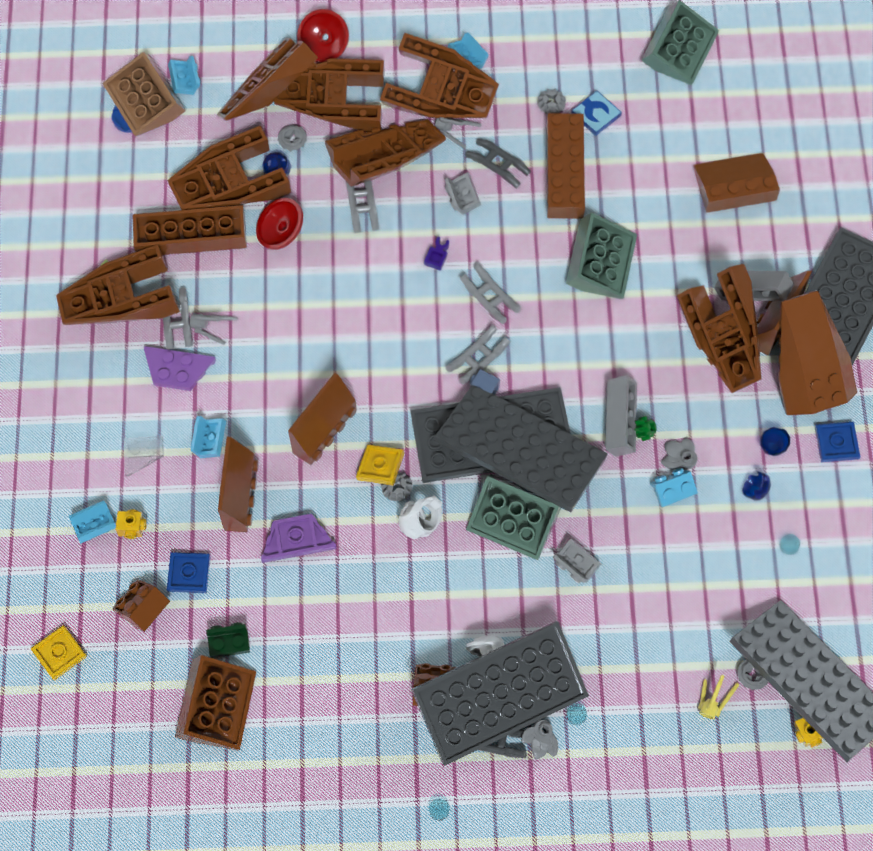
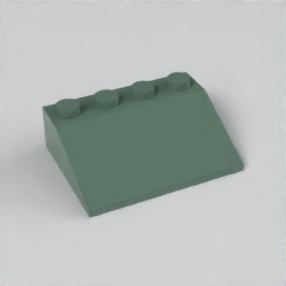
[641,0,719,85]
[566,212,637,299]
[466,474,561,560]

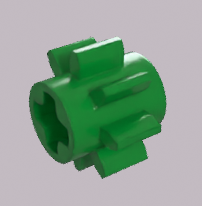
[634,416,657,441]

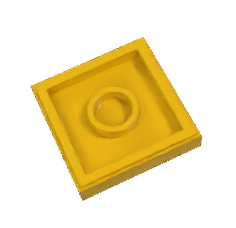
[356,444,405,486]
[30,625,87,681]

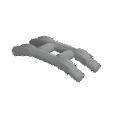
[346,180,379,233]
[460,263,521,324]
[163,288,193,350]
[446,325,511,385]

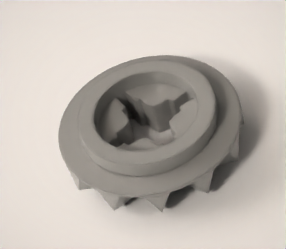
[537,88,566,114]
[278,125,307,152]
[381,472,412,501]
[737,659,768,690]

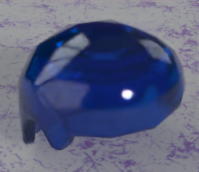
[262,152,292,175]
[760,427,790,456]
[742,471,771,501]

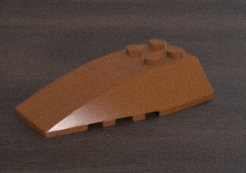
[325,119,446,187]
[778,290,857,415]

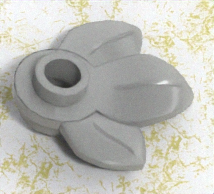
[661,438,698,469]
[521,720,558,760]

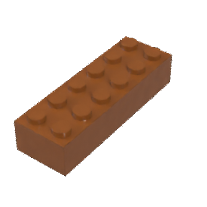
[547,113,585,219]
[133,205,247,255]

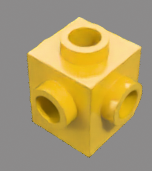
[115,509,147,539]
[794,718,823,748]

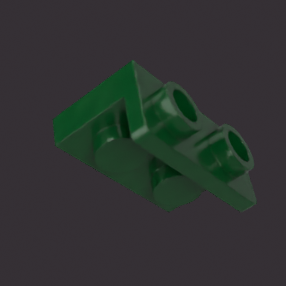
[206,622,250,658]

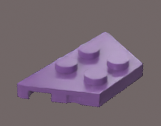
[144,346,216,391]
[261,514,337,563]

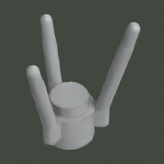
[435,117,482,149]
[190,313,238,345]

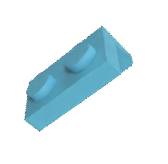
[448,32,489,69]
[168,56,200,95]
[191,416,226,458]
[650,468,698,507]
[69,501,116,544]

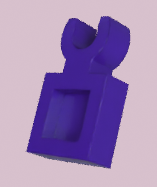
[424,237,449,271]

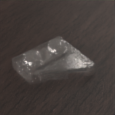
[124,436,164,476]

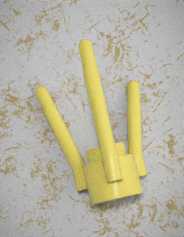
[698,675,739,720]

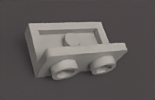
[444,173,481,215]
[553,539,601,583]

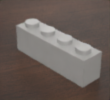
[714,271,794,301]
[605,375,637,457]

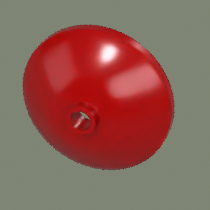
[297,9,349,63]
[256,198,303,250]

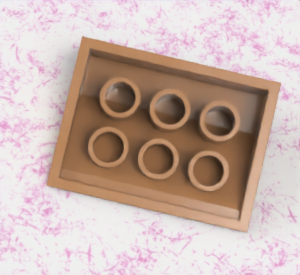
[102,52,186,136]

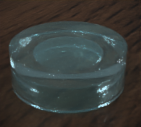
[779,534,800,555]
[566,704,587,725]
[429,799,450,821]

